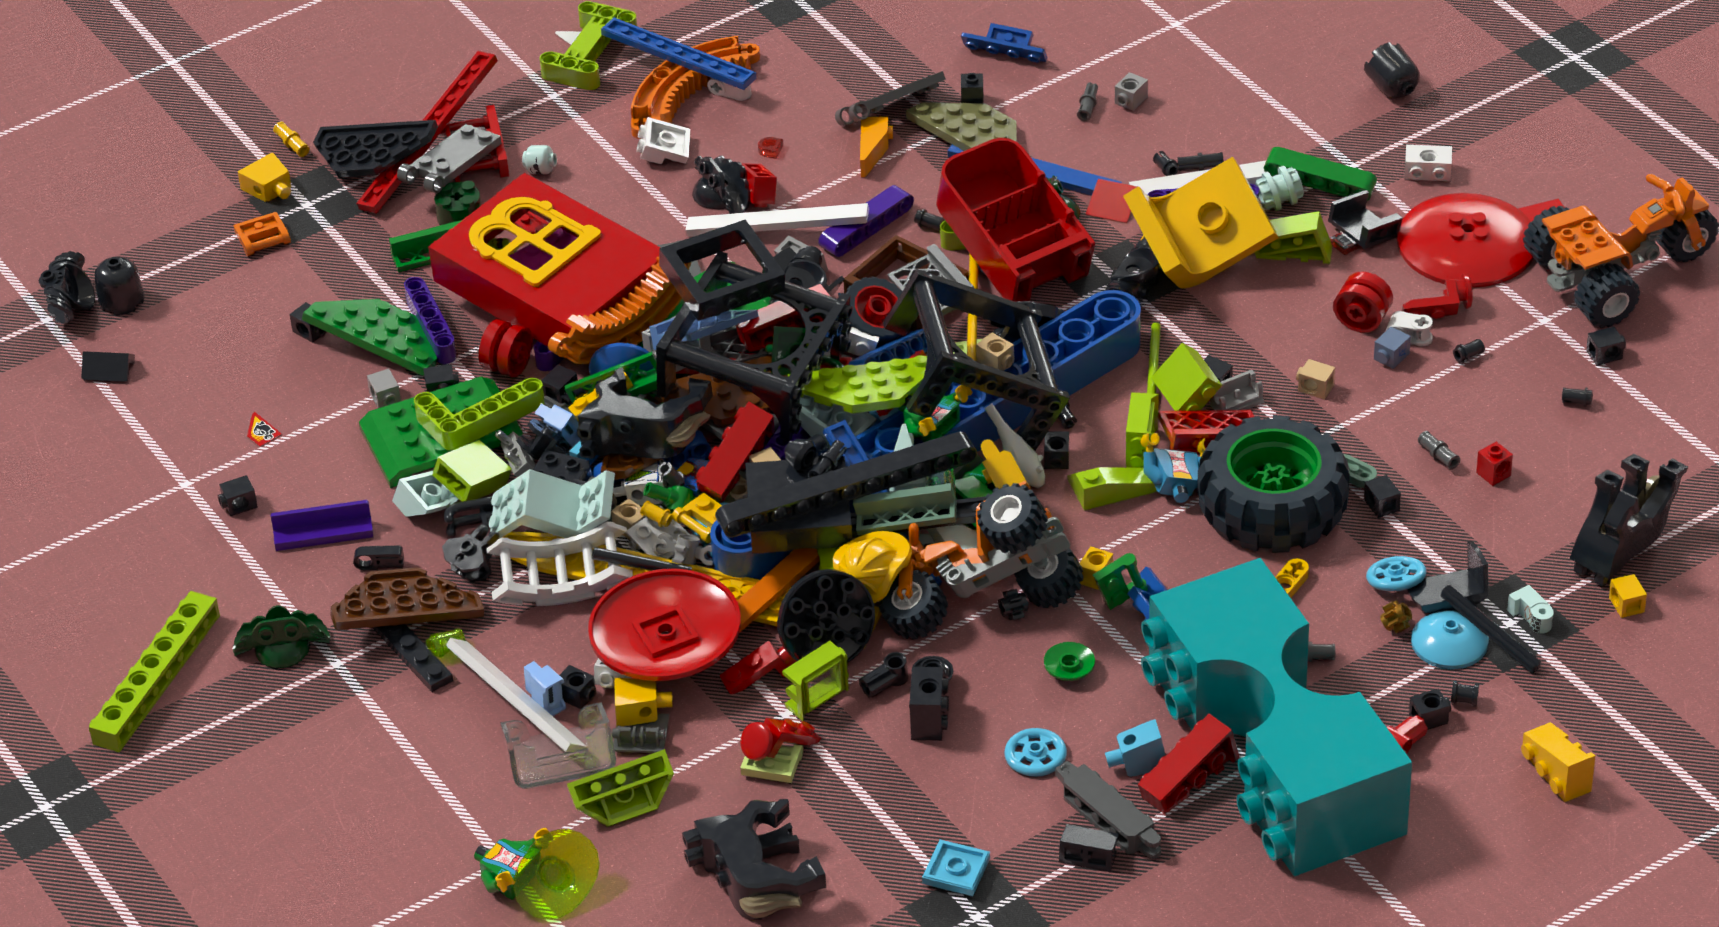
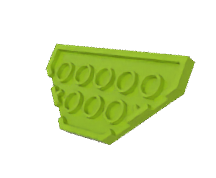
[788,355,927,414]

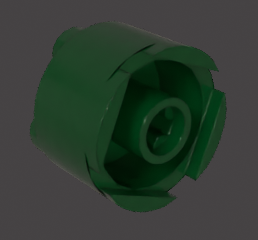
[434,181,481,225]

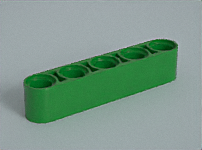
[1263,147,1377,201]

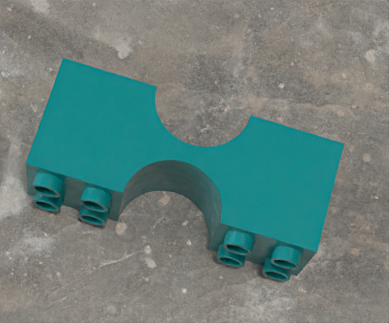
[1141,558,1412,877]

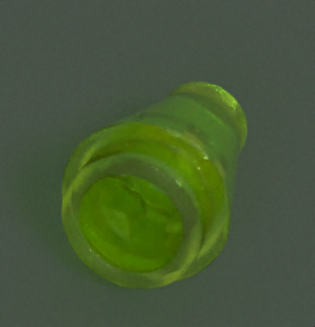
[426,628,465,658]

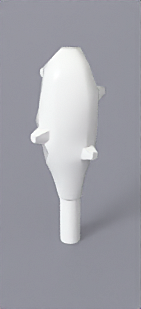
[984,403,1045,488]

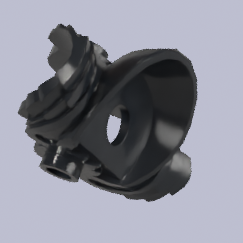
[692,156,750,214]
[1105,237,1160,303]
[768,246,827,305]
[38,251,95,324]

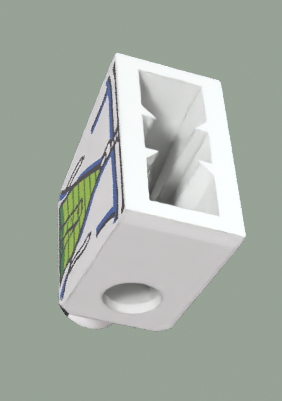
[613,459,668,506]

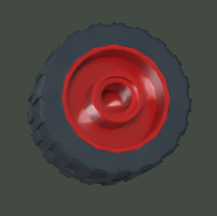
[845,277,903,349]

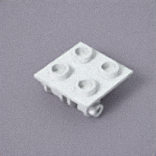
[625,506,689,559]

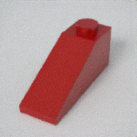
[741,163,777,207]

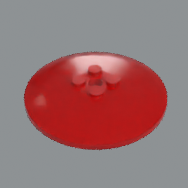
[1397,193,1534,288]
[588,569,741,681]

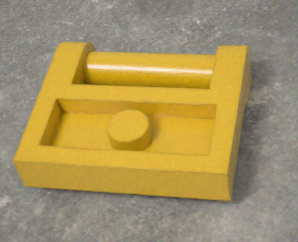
[672,493,722,544]

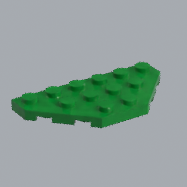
[302,299,437,376]

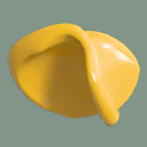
[833,531,912,603]

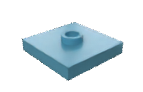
[922,839,990,896]

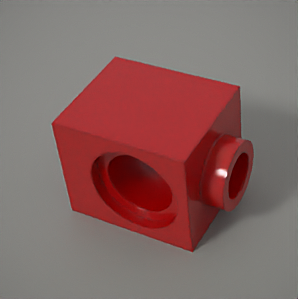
[1476,441,1513,486]

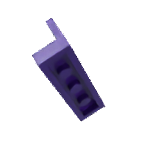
[271,500,374,551]

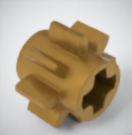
[1380,600,1412,633]

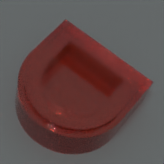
[758,137,784,159]

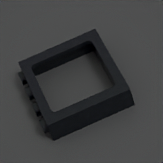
[659,219,785,321]

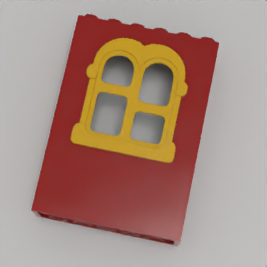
[429,172,661,347]

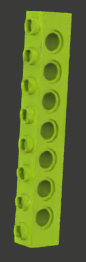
[89,591,220,753]

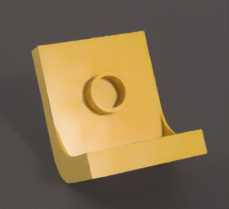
[1123,157,1279,288]

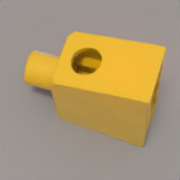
[238,153,291,202]
[614,678,672,727]

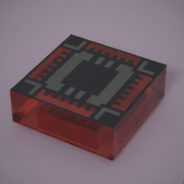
[1330,232,1361,255]

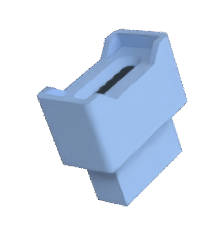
[535,404,580,447]
[524,661,566,716]

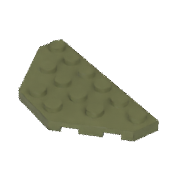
[906,102,1017,151]

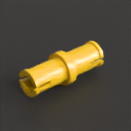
[273,122,310,157]

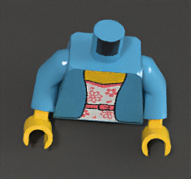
[1140,433,1206,503]

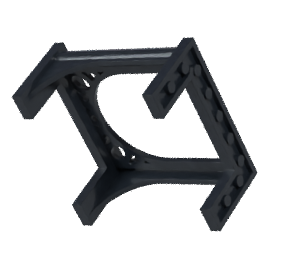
[656,251,853,442]
[883,269,1070,451]

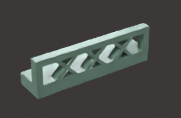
[853,483,957,535]

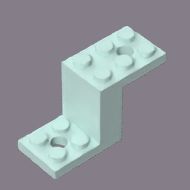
[489,469,615,538]

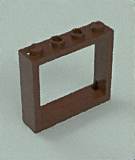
[843,235,969,331]

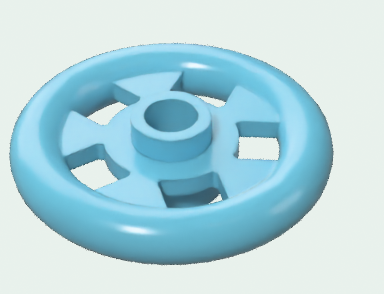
[1366,556,1427,591]
[1004,728,1067,777]

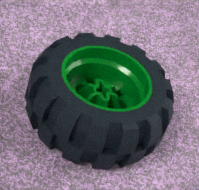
[1197,415,1350,553]

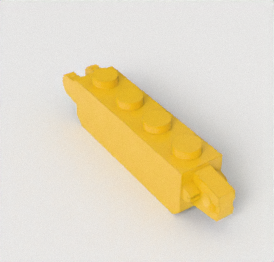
[980,439,1027,489]

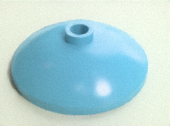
[1411,611,1488,669]

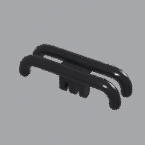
[444,496,493,538]

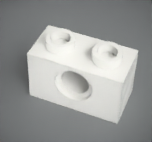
[1405,145,1452,181]

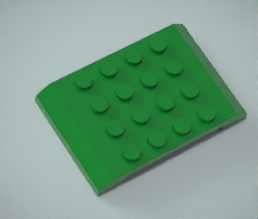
[359,376,524,488]

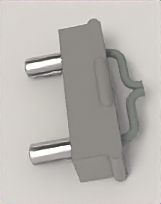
[495,430,536,477]

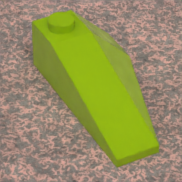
[1067,467,1158,510]

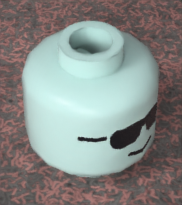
[522,145,557,174]

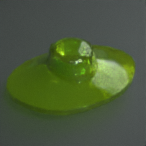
[513,829,600,920]

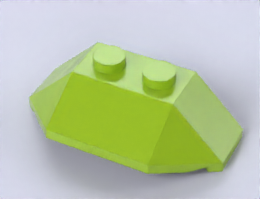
[567,749,674,827]

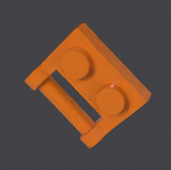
[233,212,291,256]

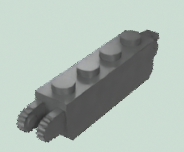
[1055,761,1161,859]

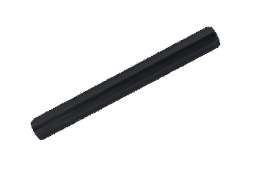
[1440,585,1541,673]

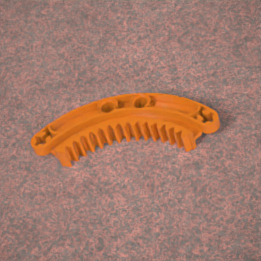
[631,36,760,139]
[548,257,691,364]

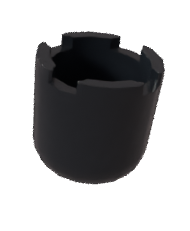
[1364,42,1420,99]
[95,256,144,315]

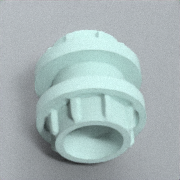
[1255,166,1304,211]

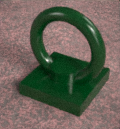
[765,326,820,376]

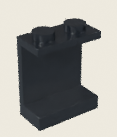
[1328,190,1403,249]

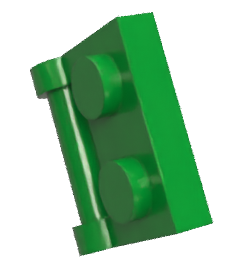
[1093,553,1148,610]

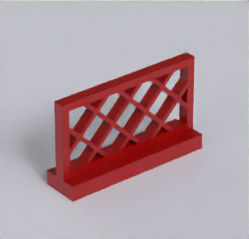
[1158,410,1255,455]

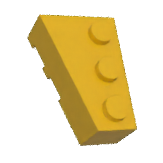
[1521,722,1596,802]

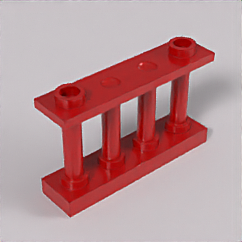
[440,104,509,182]

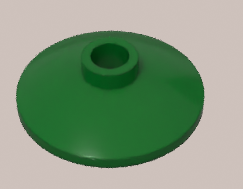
[1044,642,1095,681]

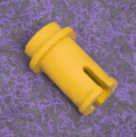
[640,500,672,527]

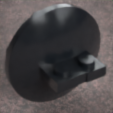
[777,569,875,663]

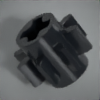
[998,589,1029,620]

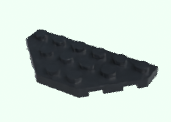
[313,120,438,178]

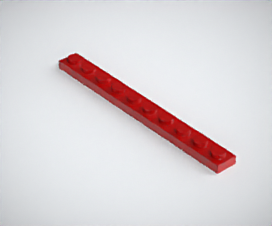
[356,51,498,214]

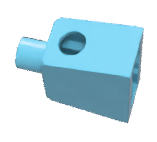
[1105,719,1165,777]

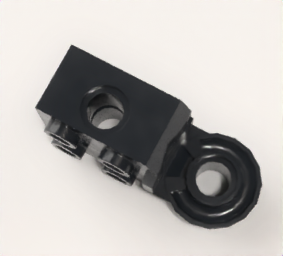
[533,450,617,510]
[909,656,954,741]

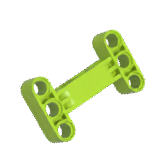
[540,1,637,90]

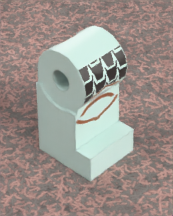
[1507,585,1554,633]

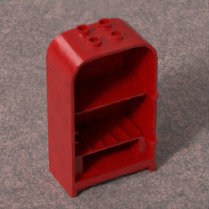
[936,138,1095,302]

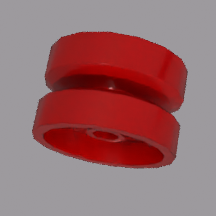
[1333,271,1393,333]
[478,319,533,377]

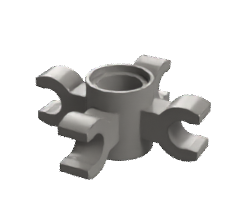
[656,533,713,565]

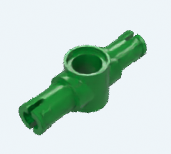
[643,482,697,514]

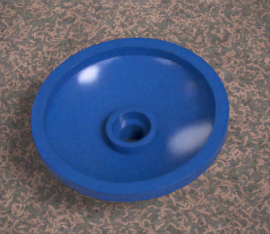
[589,343,654,384]

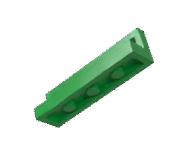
[389,220,462,273]
[565,352,657,403]

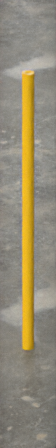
[967,253,978,361]

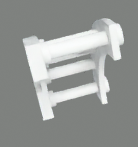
[487,521,633,606]

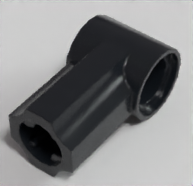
[859,652,909,698]

